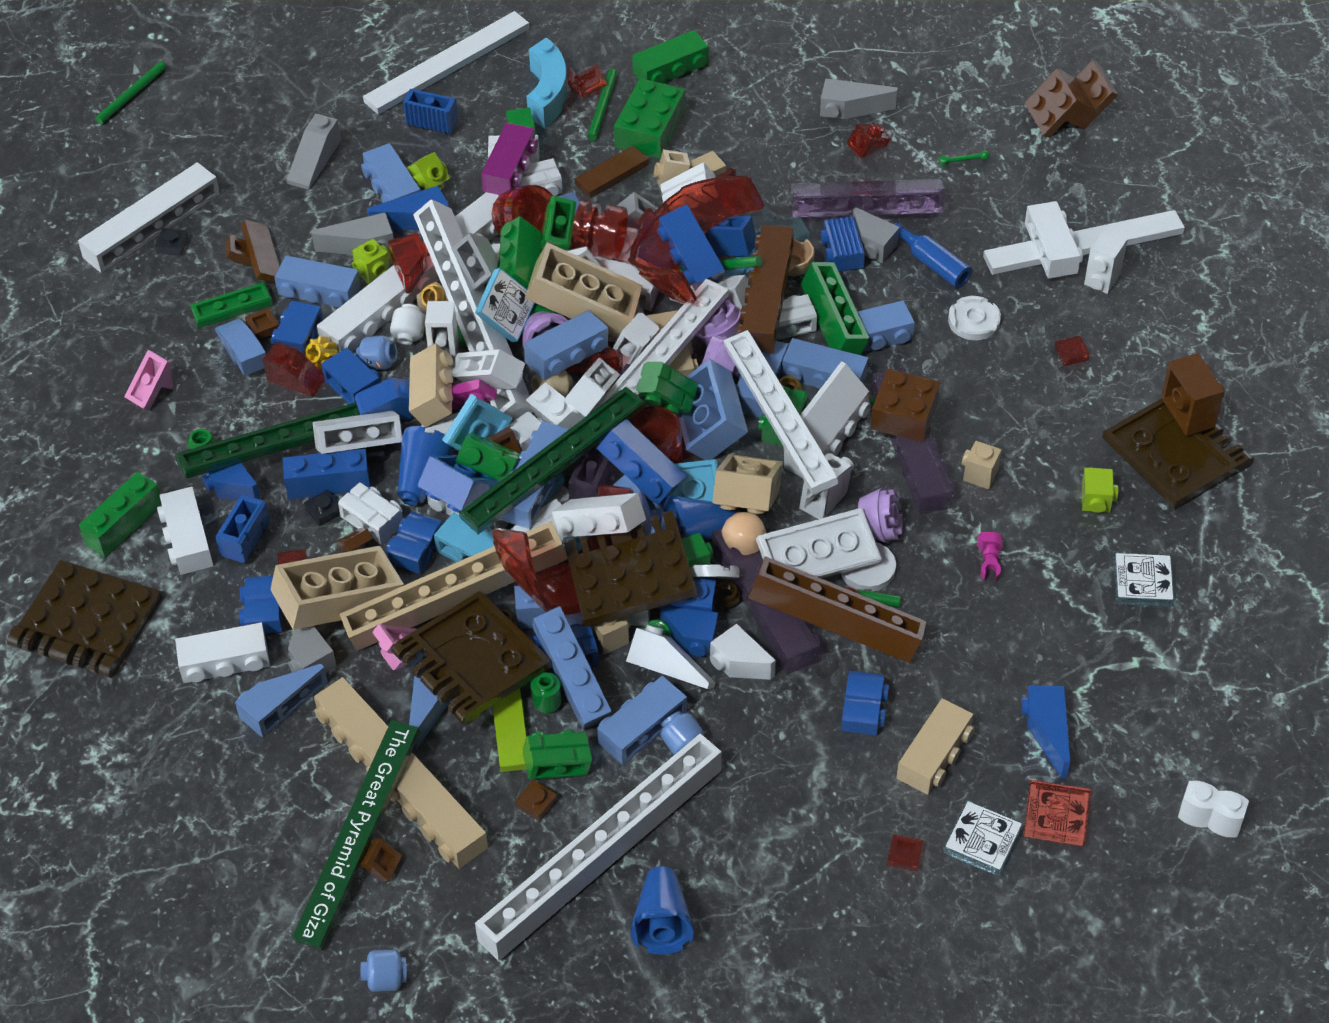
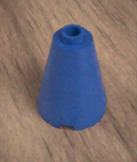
[397,426,455,506]
[662,496,740,542]
[631,866,694,955]

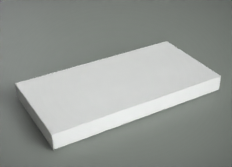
[756,508,882,578]

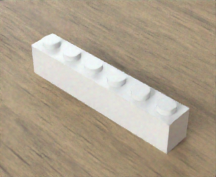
[78,162,220,273]

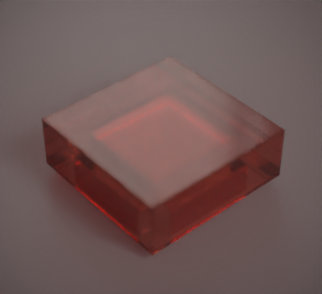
[1054,335,1090,366]
[887,834,923,872]

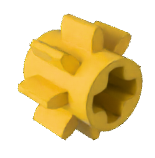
[305,336,338,369]

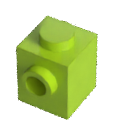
[1081,468,1118,513]

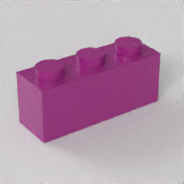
[481,123,538,197]

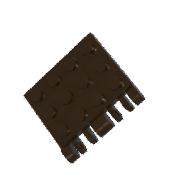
[1102,398,1254,509]
[564,510,698,628]
[7,560,162,678]
[391,591,552,726]

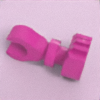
[977,532,1003,581]

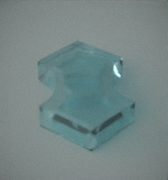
[743,206,810,242]

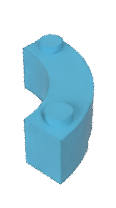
[527,38,567,129]

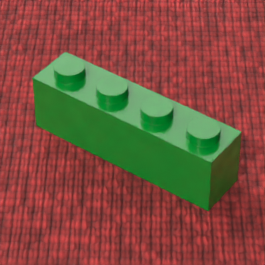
[801,262,869,355]

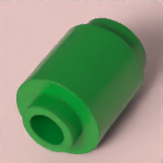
[531,672,562,714]

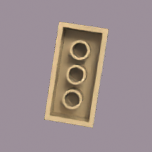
[525,242,643,339]
[270,546,404,630]

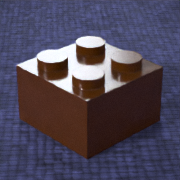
[1161,353,1225,436]
[871,369,940,443]

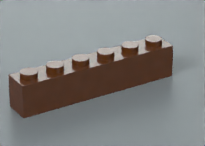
[737,225,794,354]
[748,556,927,663]

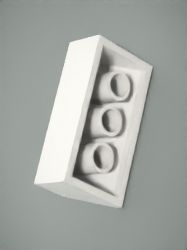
[784,361,871,477]

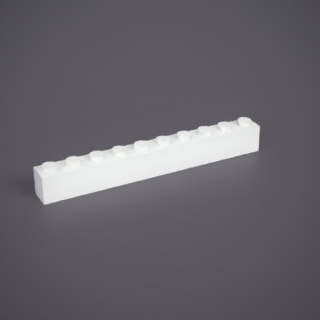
[317,192,521,353]
[413,199,533,423]
[475,734,722,961]

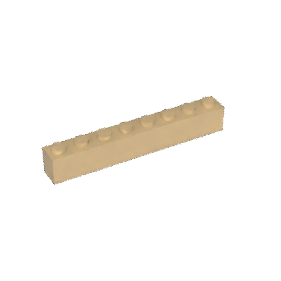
[339,521,568,651]
[314,677,488,869]

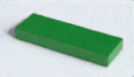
[190,282,273,328]

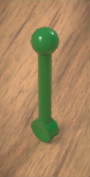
[938,150,990,166]

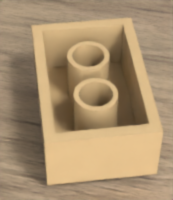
[713,454,783,514]

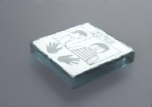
[1113,552,1175,606]
[943,800,1024,876]

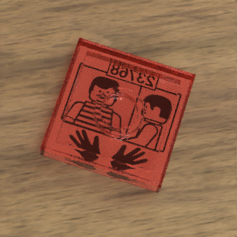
[1023,780,1091,846]

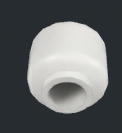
[390,304,426,345]

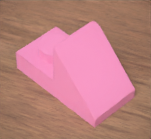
[124,350,173,410]
[373,624,417,670]

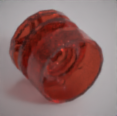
[491,185,553,237]
[571,199,628,261]
[629,406,684,464]

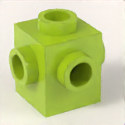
[406,152,450,191]
[352,239,390,285]

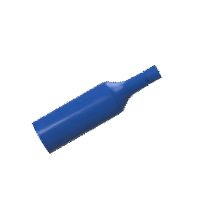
[894,222,973,288]

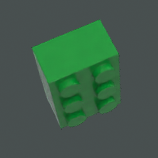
[614,78,686,159]

